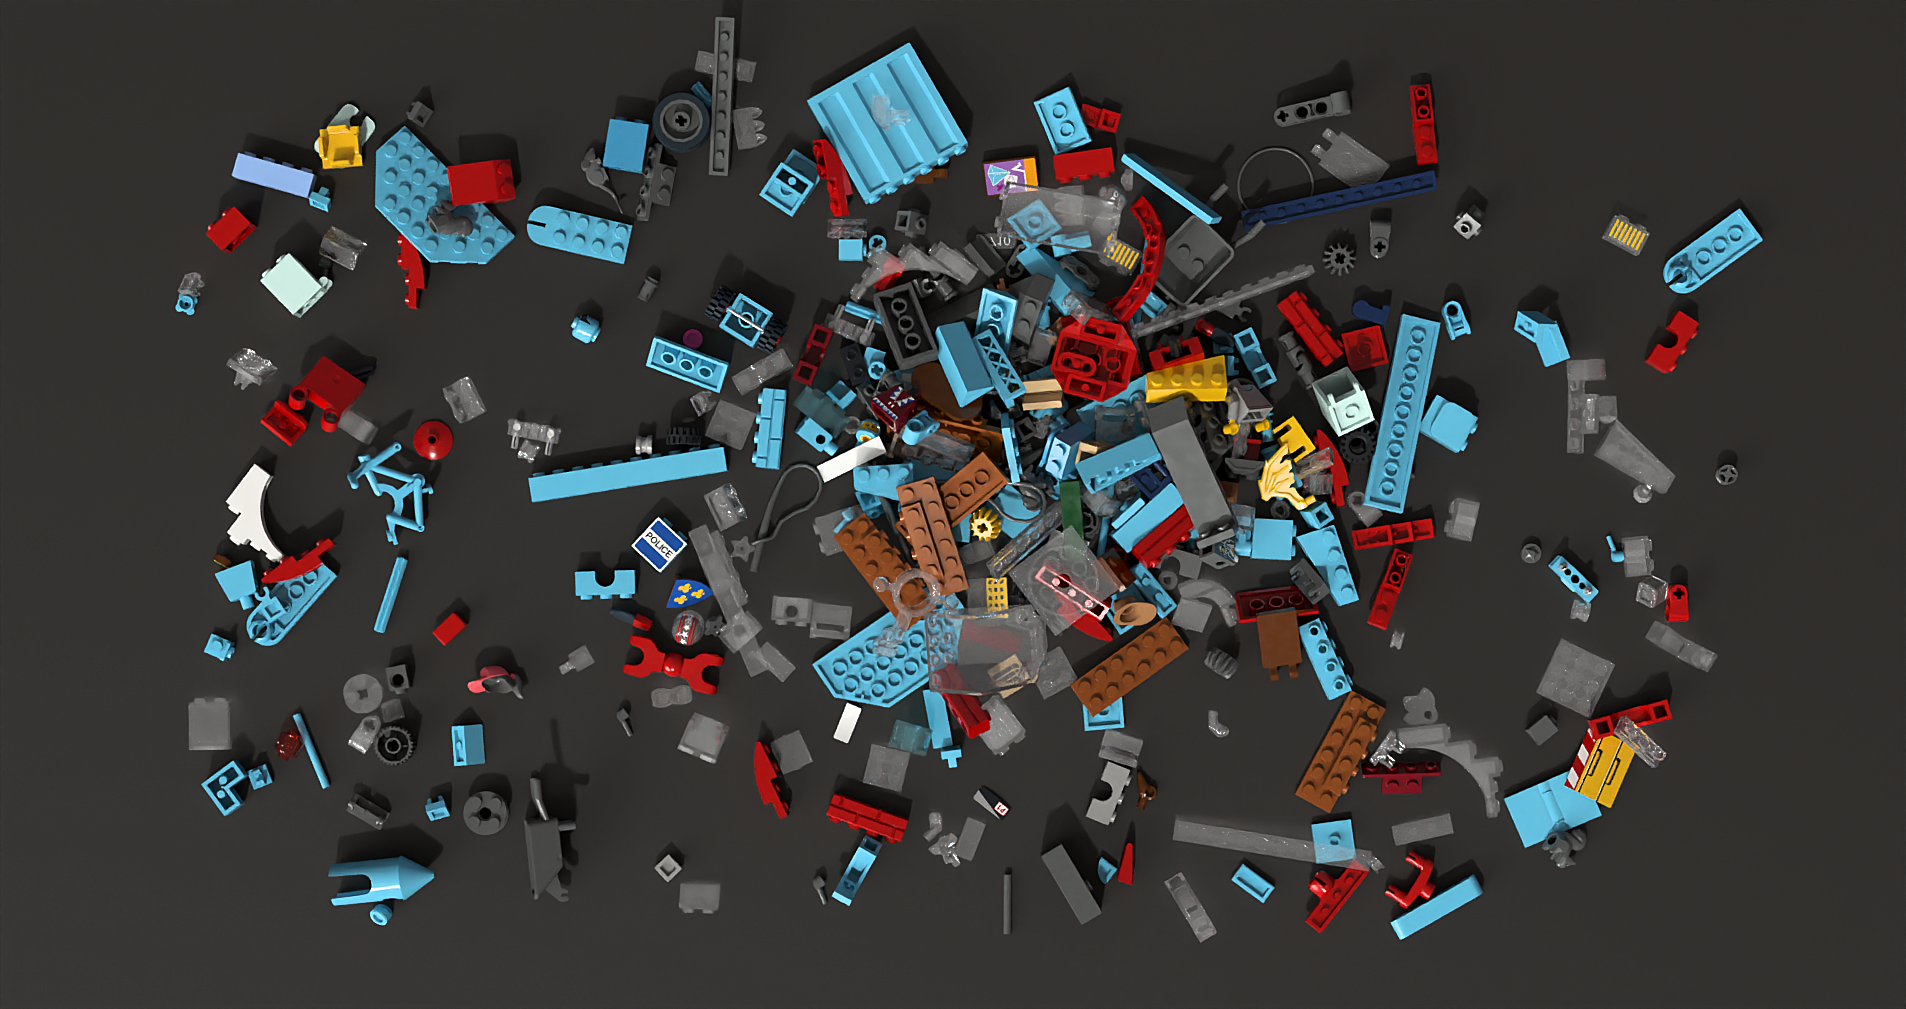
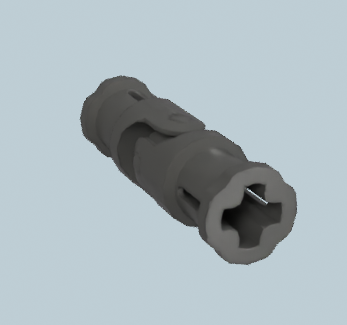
[910,245,959,302]
[1278,330,1319,390]

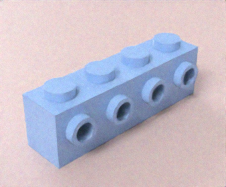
[232,151,317,199]

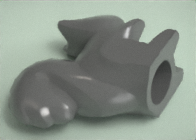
[425,200,473,237]
[1019,464,1055,512]
[1542,829,1587,868]

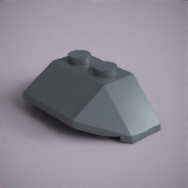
[1008,273,1056,353]

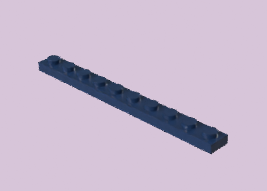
[1241,170,1438,231]

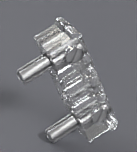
[821,304,876,348]
[507,419,563,455]

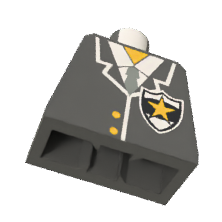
[1199,537,1238,569]

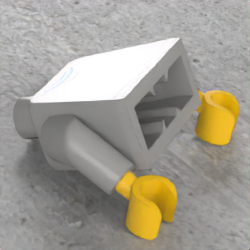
[1223,379,1273,435]

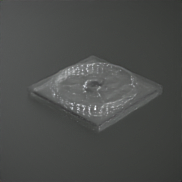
[1008,524,1119,636]

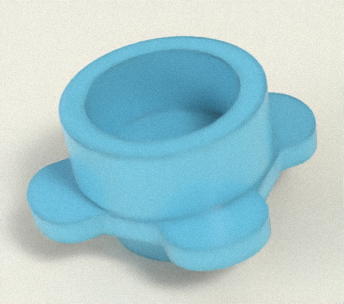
[175,293,198,315]

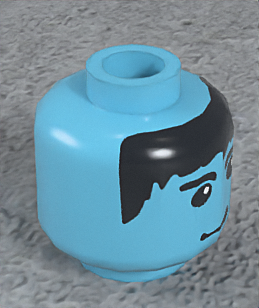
[570,314,601,343]

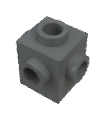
[1453,204,1488,240]
[895,209,928,238]

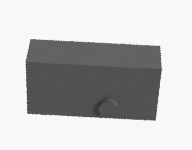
[873,282,938,372]
[1040,842,1102,925]

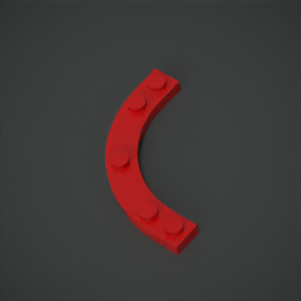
[1111,195,1165,325]

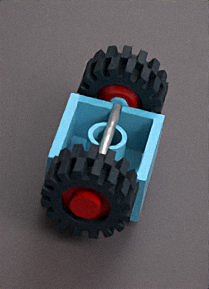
[704,285,788,355]

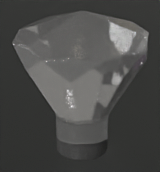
[1633,484,1652,503]

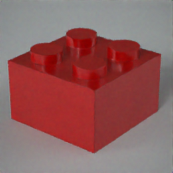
[206,206,258,255]

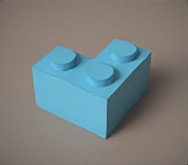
[201,760,248,816]

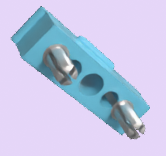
[1548,555,1599,603]

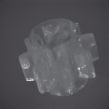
[1032,415,1053,439]

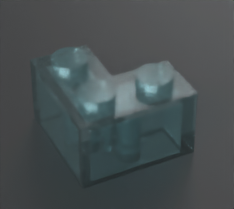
[792,386,850,439]

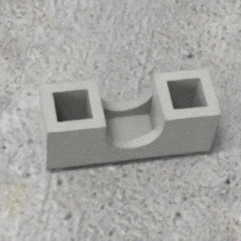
[1085,761,1132,825]

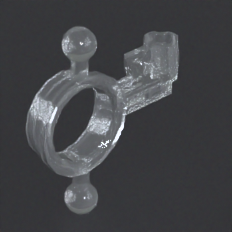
[872,568,959,658]

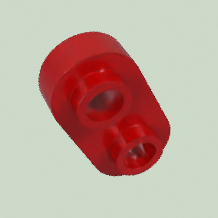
[1058,352,1097,378]

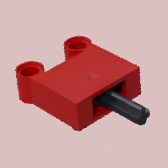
[1149,334,1205,372]

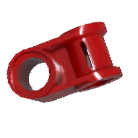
[1665,584,1689,622]

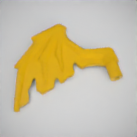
[1258,442,1317,510]

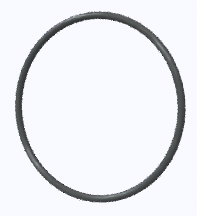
[1237,147,1314,224]

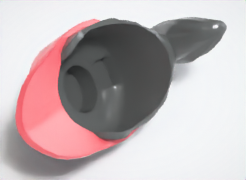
[468,666,524,699]

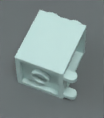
[260,253,333,318]
[1312,367,1374,436]

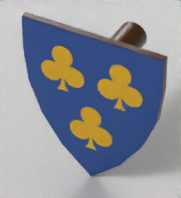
[665,574,713,608]

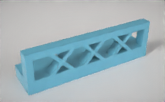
[972,329,1027,409]

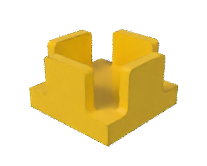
[318,125,363,169]
[1272,416,1316,463]

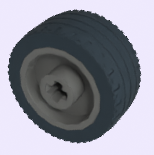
[652,92,711,153]

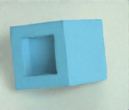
[826,381,857,410]

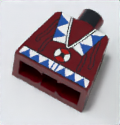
[871,386,921,433]

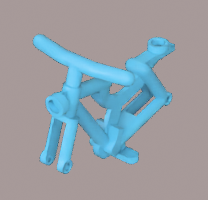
[347,441,433,545]

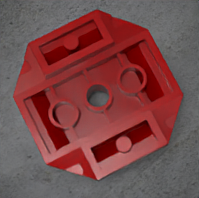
[1050,316,1138,403]

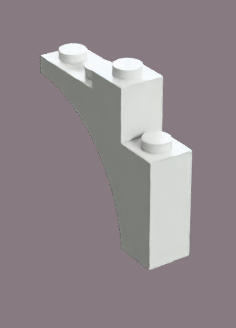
[226,464,286,563]

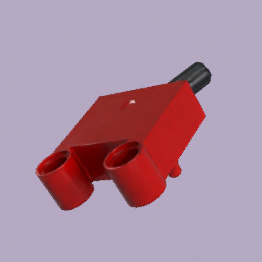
[288,356,375,432]

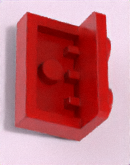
[260,399,308,447]

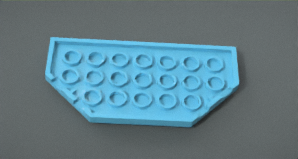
[375,126,515,264]
[812,586,965,708]

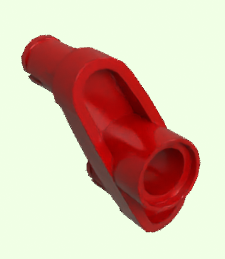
[1385,850,1437,909]

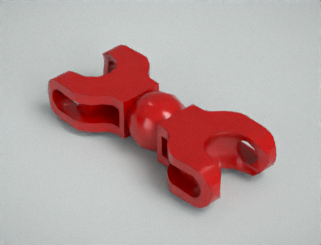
[622,635,725,695]

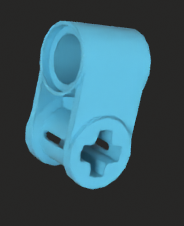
[1441,301,1471,340]
[902,410,940,445]

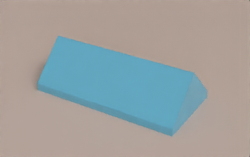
[933,321,994,408]
[646,335,730,393]

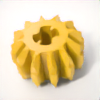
[969,507,1003,542]

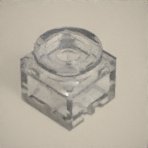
[677,712,730,764]

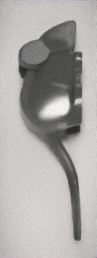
[581,148,623,213]

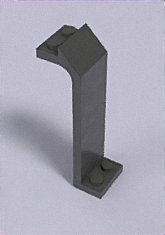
[1147,396,1239,549]

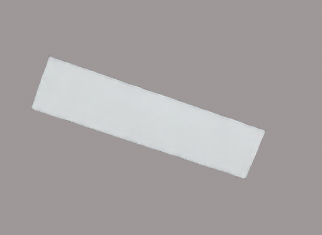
[817,436,886,483]

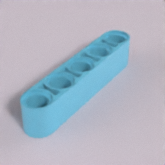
[1390,874,1484,939]

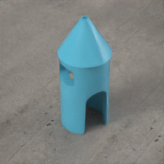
[328,856,435,906]

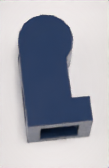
[1351,300,1391,327]

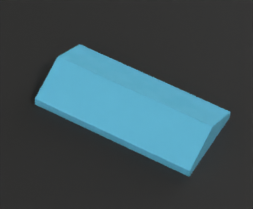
[974,288,1018,374]

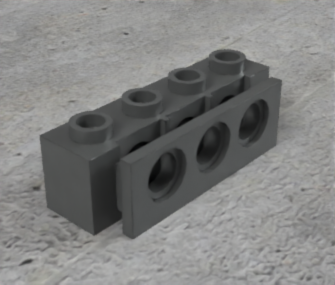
[1189,401,1234,461]

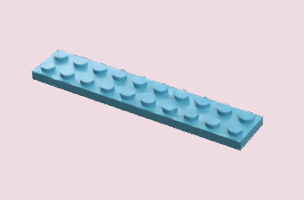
[1363,314,1441,514]

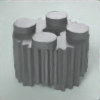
[373,725,416,765]

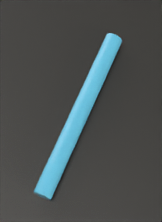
[293,713,330,789]

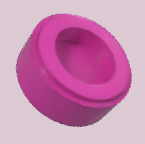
[683,329,703,349]

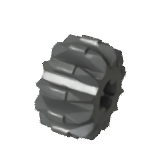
[1322,242,1356,276]
[1204,648,1239,678]

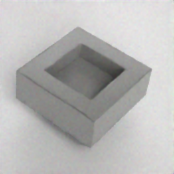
[655,854,682,882]

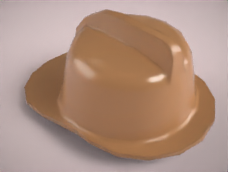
[1113,595,1157,626]

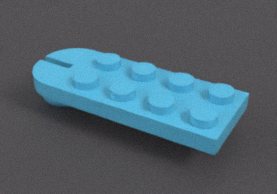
[527,206,632,264]
[1663,208,1763,294]
[247,558,338,646]

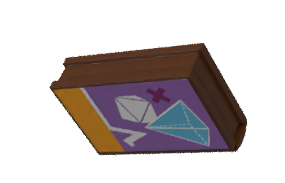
[982,155,1040,198]

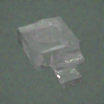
[559,645,595,674]

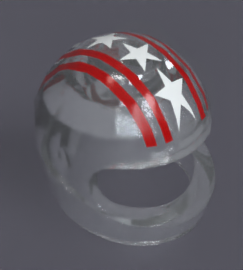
[671,610,704,646]

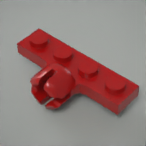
[1304,859,1369,934]

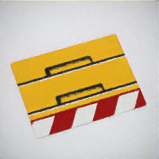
[1564,729,1637,808]

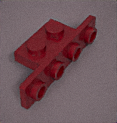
[1361,761,1442,794]

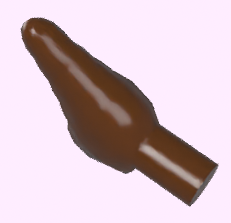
[1137,771,1157,810]

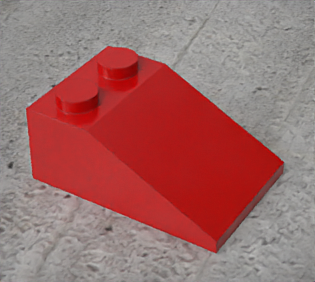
[447,159,516,206]

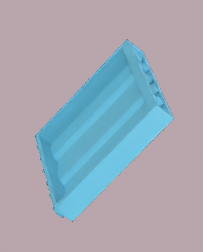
[807,42,968,204]

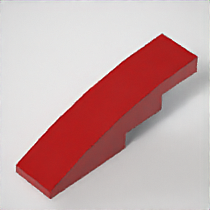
[1352,518,1436,550]

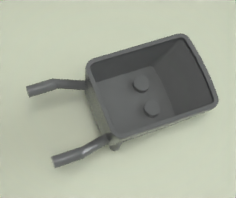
[1154,183,1266,306]
[524,777,576,902]

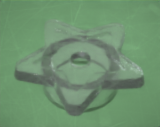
[731,536,755,562]

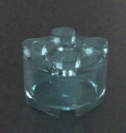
[888,720,933,757]

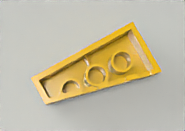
[1145,355,1228,403]

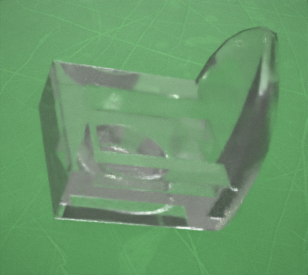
[1595,396,1617,424]

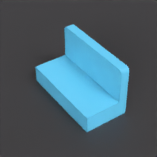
[1514,311,1558,343]
[1536,321,1570,367]
[452,724,485,766]

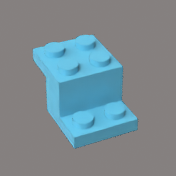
[759,149,821,217]

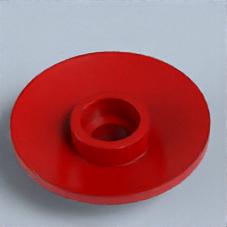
[414,421,453,460]

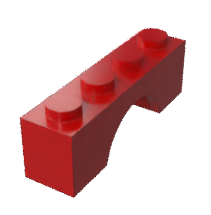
[1587,699,1672,740]

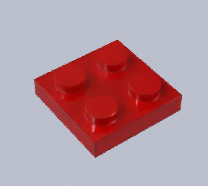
[1341,325,1389,372]

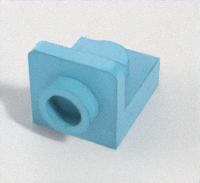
[855,491,884,519]
[204,634,235,661]

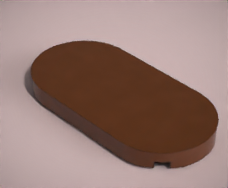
[911,362,983,422]

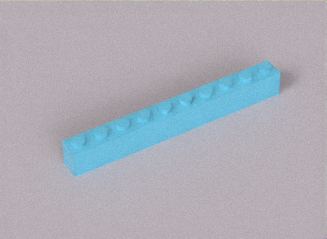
[528,444,728,502]

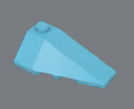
[1016,247,1095,317]

